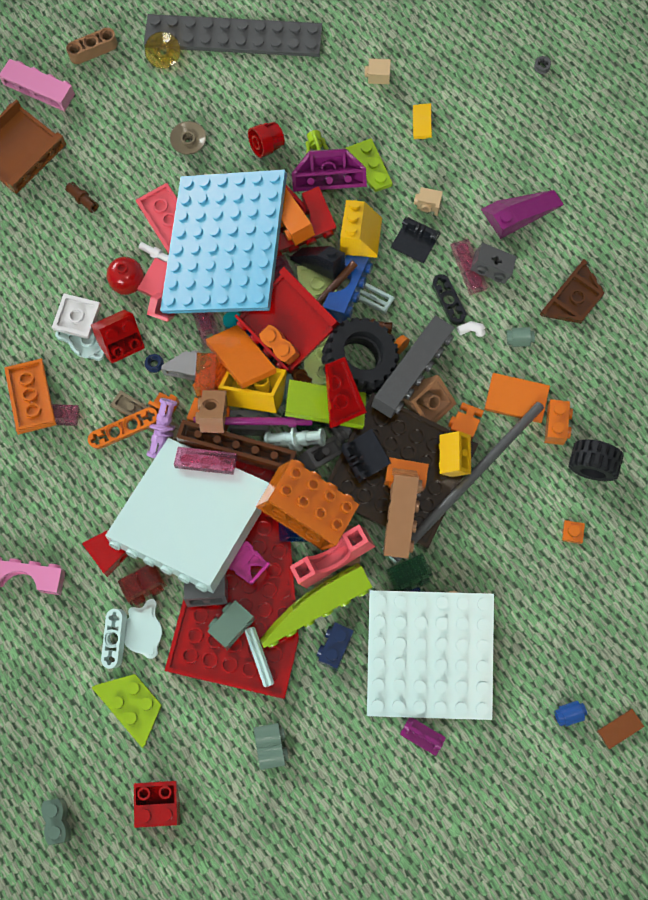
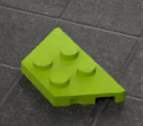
[92,674,162,748]

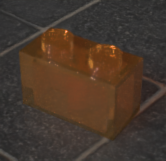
[194,353,219,398]

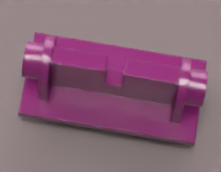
[400,717,446,756]

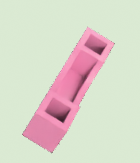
[0,557,65,595]

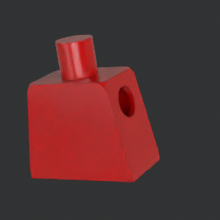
[82,530,129,577]

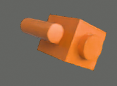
[448,402,484,441]

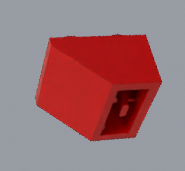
[91,310,145,364]
[134,781,180,828]

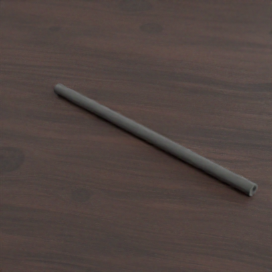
[393,402,544,562]

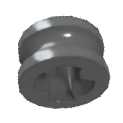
[534,56,551,74]

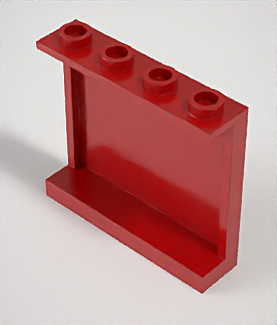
[235,267,340,373]

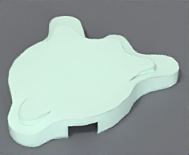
[55,319,105,361]
[113,599,163,659]

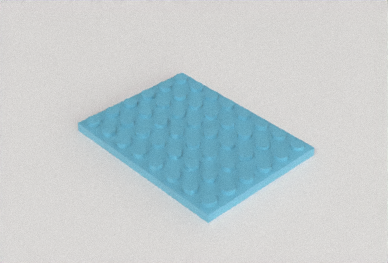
[160,170,287,314]

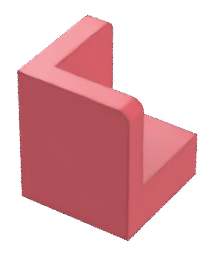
[147,293,175,322]

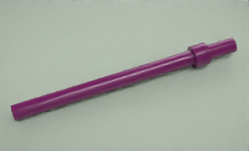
[193,417,313,427]

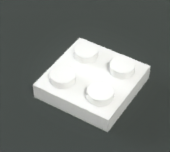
[52,294,101,339]

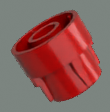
[248,122,285,158]

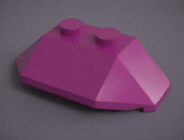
[292,148,367,192]

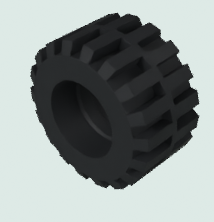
[568,439,624,481]

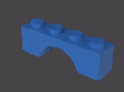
[323,255,373,323]

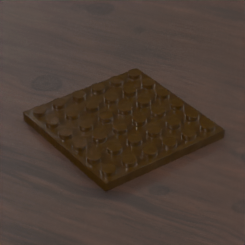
[327,392,478,549]

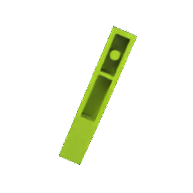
[260,563,372,648]

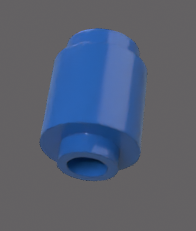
[554,700,587,727]

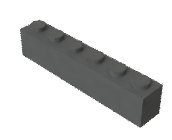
[371,315,455,418]

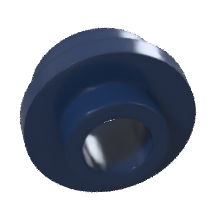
[145,354,164,373]

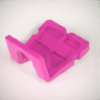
[229,541,270,585]

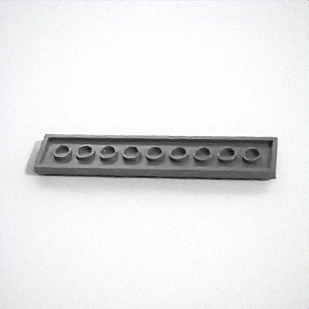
[144,14,322,57]

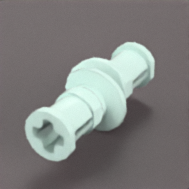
[264,427,326,451]

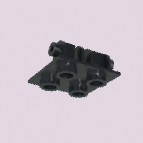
[390,217,441,264]
[340,428,391,483]

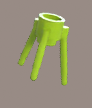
[305,130,329,154]

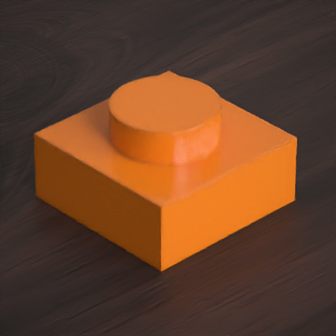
[562,520,585,544]

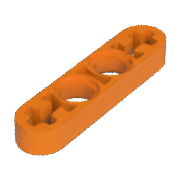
[88,407,159,449]

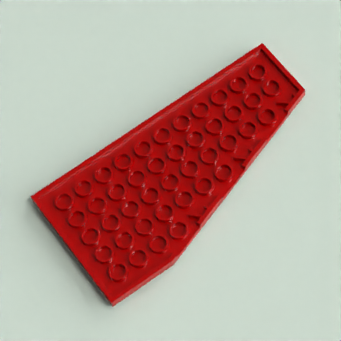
[165,457,299,700]

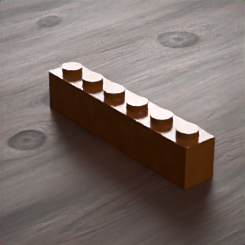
[176,419,297,472]

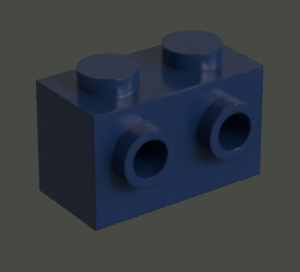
[316,622,354,671]

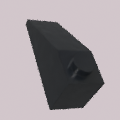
[290,246,345,281]

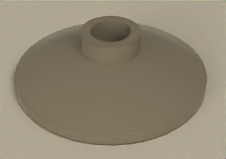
[170,121,206,155]

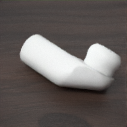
[457,321,486,337]

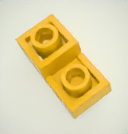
[413,103,432,139]

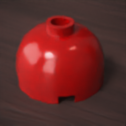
[106,257,144,295]

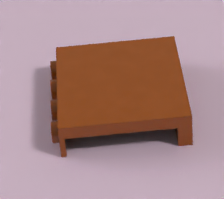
[0,99,67,194]

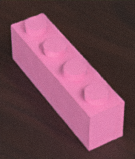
[0,59,75,112]

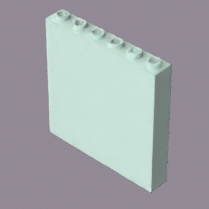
[105,438,269,593]

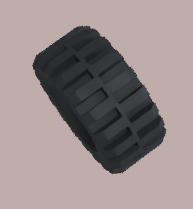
[321,317,399,395]

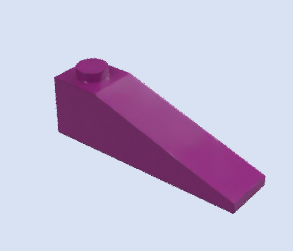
[481,190,564,239]

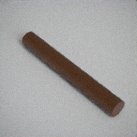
[316,260,358,305]

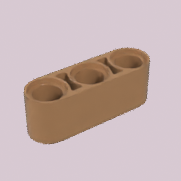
[66,27,118,64]

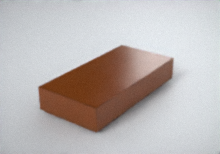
[597,709,644,749]

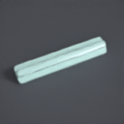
[245,627,274,687]

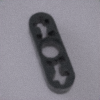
[432,274,466,325]

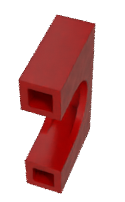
[277,186,337,259]

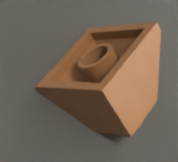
[404,375,457,423]

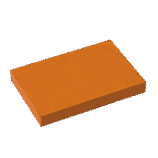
[484,373,550,423]

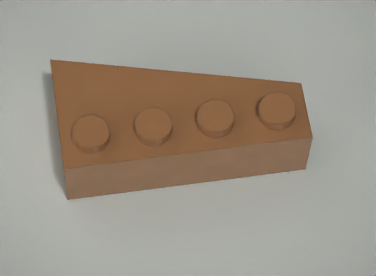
[383,468,422,558]

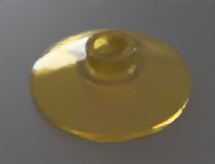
[145,32,180,69]

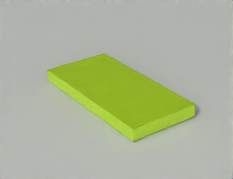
[285,379,366,429]

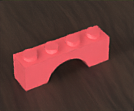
[290,524,375,589]

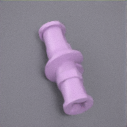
[146,398,177,458]

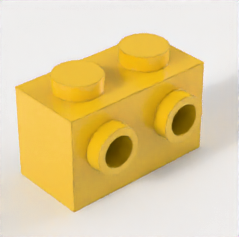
[439,431,471,477]

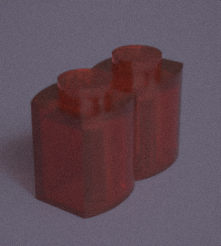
[118,565,167,606]

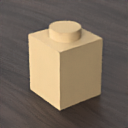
[365,59,391,84]

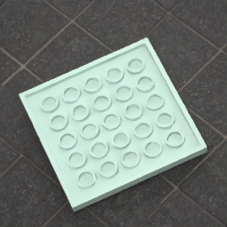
[367,590,494,720]

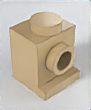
[414,187,443,216]

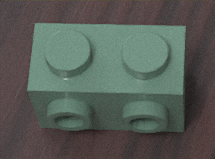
[207,600,255,650]

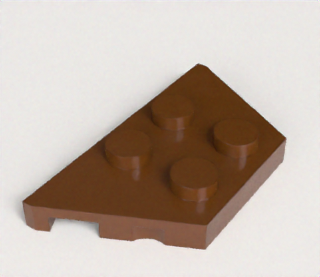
[540,259,604,324]

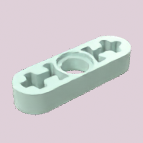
[101,609,127,669]

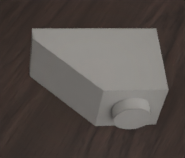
[161,350,206,381]

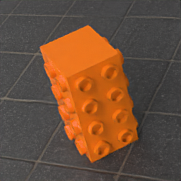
[256,459,359,551]

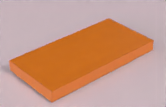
[205,325,277,389]
[4,358,56,435]

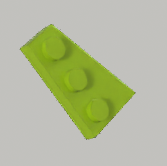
[346,138,393,192]

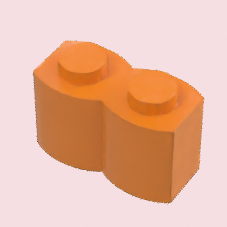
[259,325,300,365]

